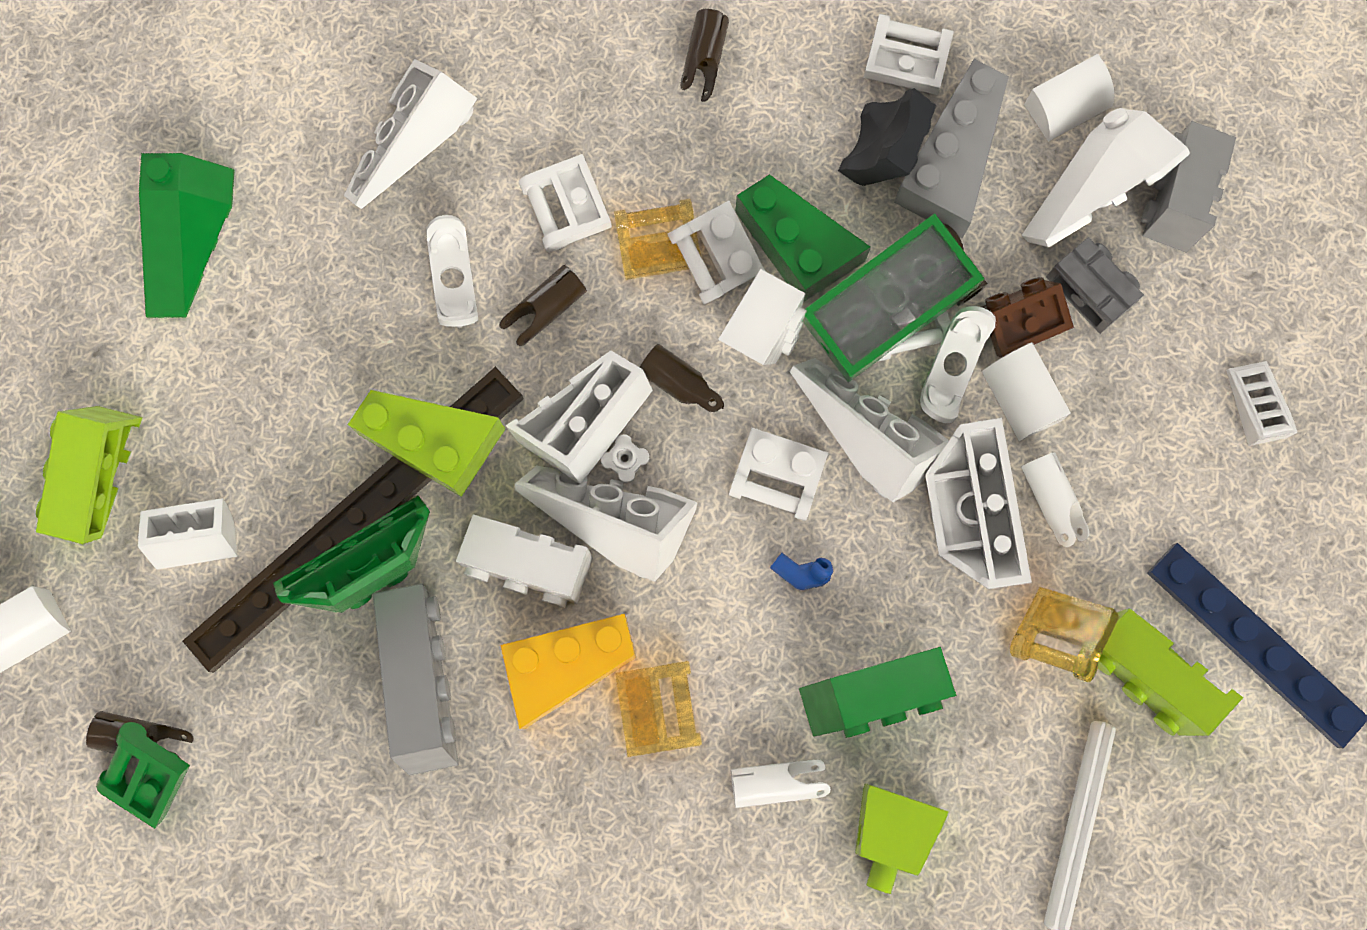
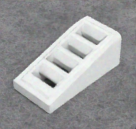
[1226,361,1298,446]

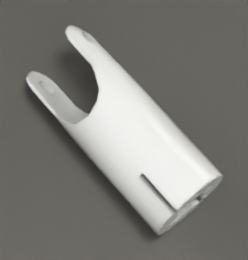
[1021,452,1090,547]
[731,760,831,808]

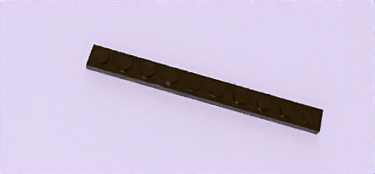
[182,366,524,673]

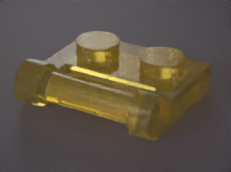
[614,198,701,280]
[1010,587,1120,682]
[615,661,702,757]

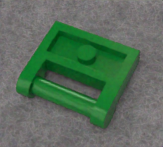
[96,722,190,829]

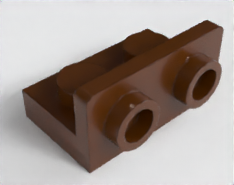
[981,277,1074,358]

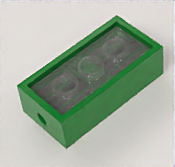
[802,213,985,383]

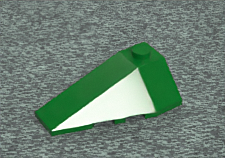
[139,153,235,318]

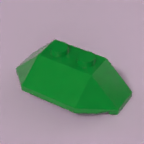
[273,495,430,613]

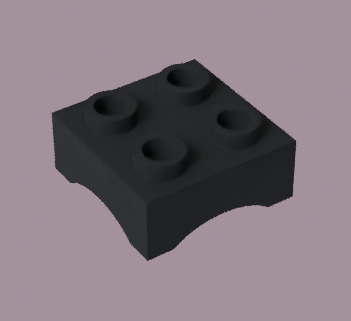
[838,88,937,186]

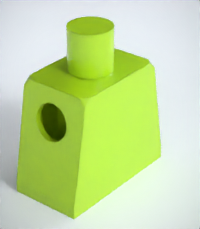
[855,784,948,894]

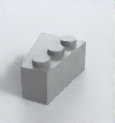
[1141,121,1236,253]

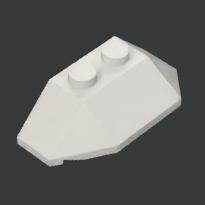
[925,418,1032,589]

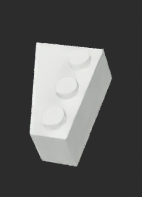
[718,269,807,365]
[506,351,653,485]
[456,514,593,608]

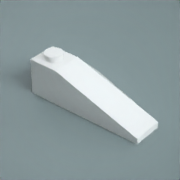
[344,59,477,209]
[1022,108,1190,247]
[790,358,949,502]
[515,465,697,582]

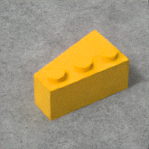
[500,614,636,729]

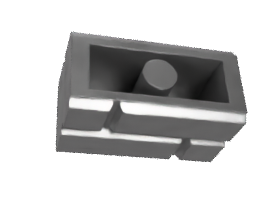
[1046,237,1144,334]

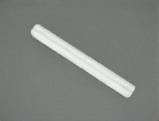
[1044,721,1116,930]

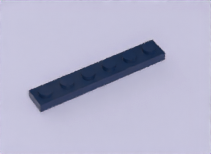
[1147,543,1367,749]

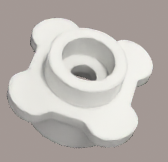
[601,434,649,483]

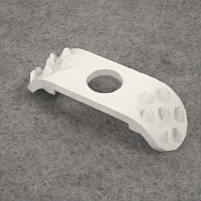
[426,215,478,328]
[920,306,996,423]

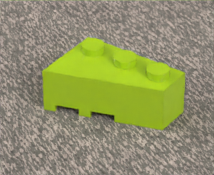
[347,390,505,497]
[36,406,143,544]
[1085,608,1244,736]

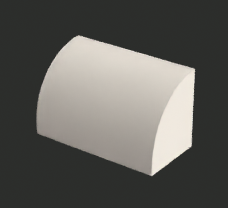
[1024,54,1115,142]
[982,342,1071,441]
[138,498,238,569]
[0,586,71,673]

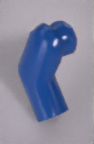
[770,553,833,590]

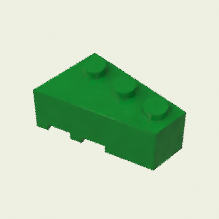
[735,174,871,302]
[799,646,957,738]

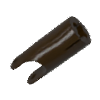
[680,9,729,102]
[499,265,587,346]
[640,344,724,412]
[86,711,194,759]

